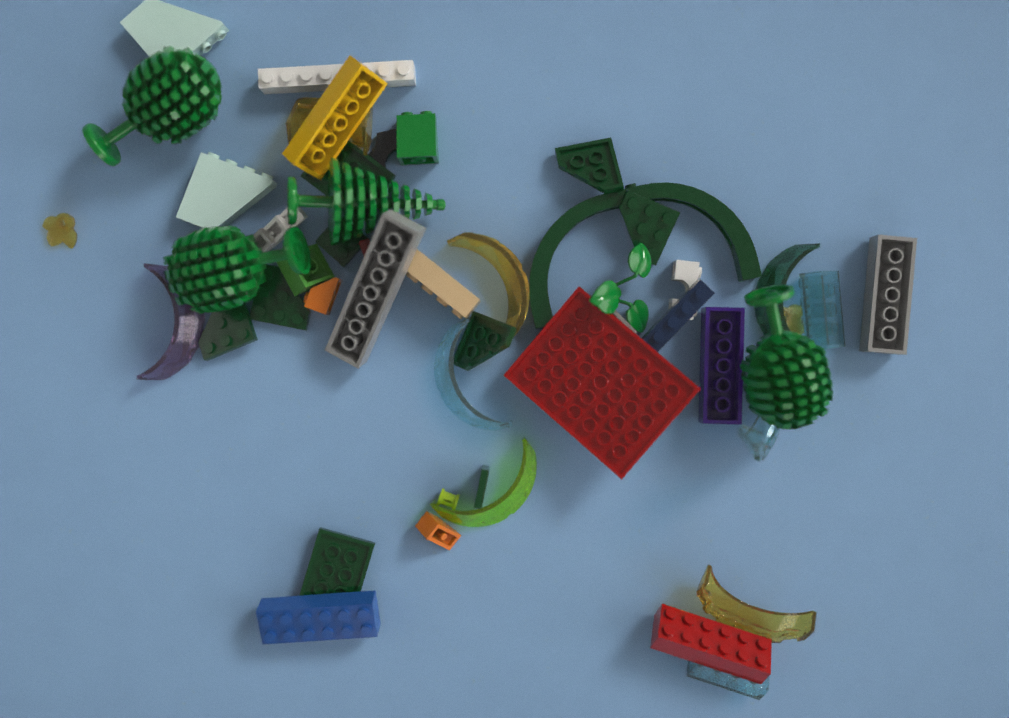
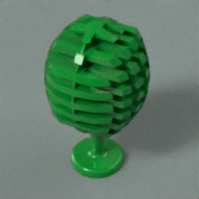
[82,46,222,166]
[163,225,311,314]
[740,285,834,430]

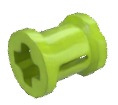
[437,488,460,511]

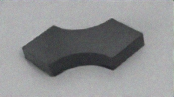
[368,129,397,168]

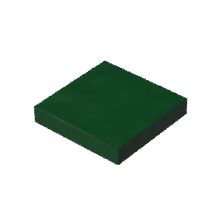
[474,465,490,509]

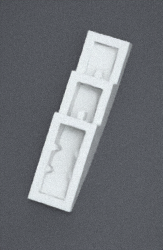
[253,207,308,252]

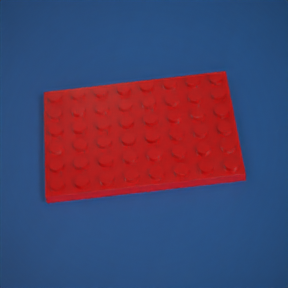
[503,286,701,479]

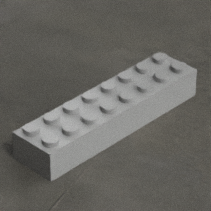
[325,210,426,369]

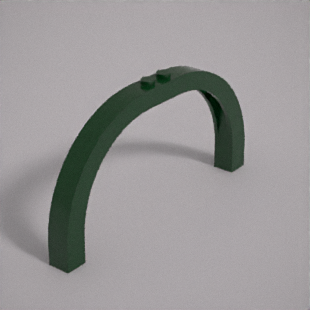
[529,182,762,329]

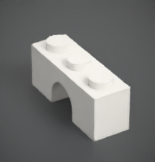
[668,260,702,320]

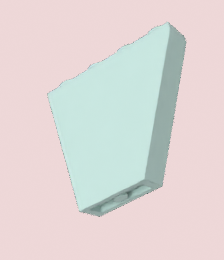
[120,0,229,57]
[176,152,277,228]

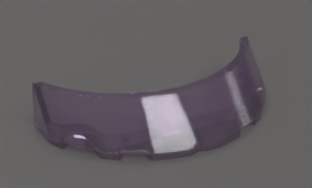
[136,263,205,380]

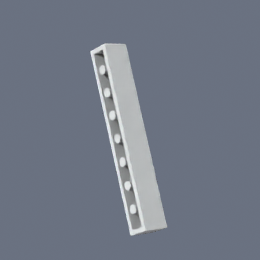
[258,60,416,94]

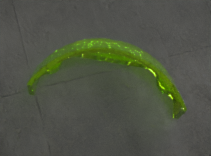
[430,436,537,527]

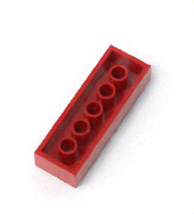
[650,604,772,684]

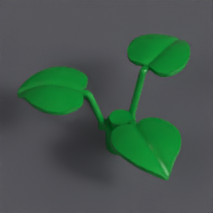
[589,242,651,332]

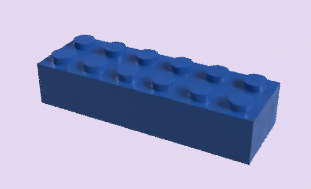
[256,590,381,645]

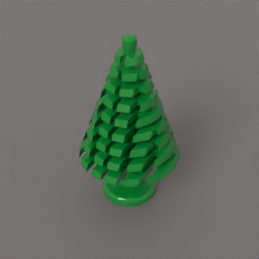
[287,157,446,246]

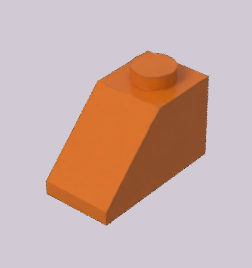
[303,277,342,315]
[415,511,461,550]

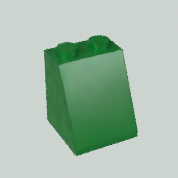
[397,111,439,165]

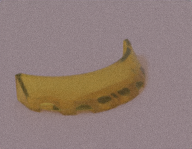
[447,232,530,337]
[697,565,817,643]

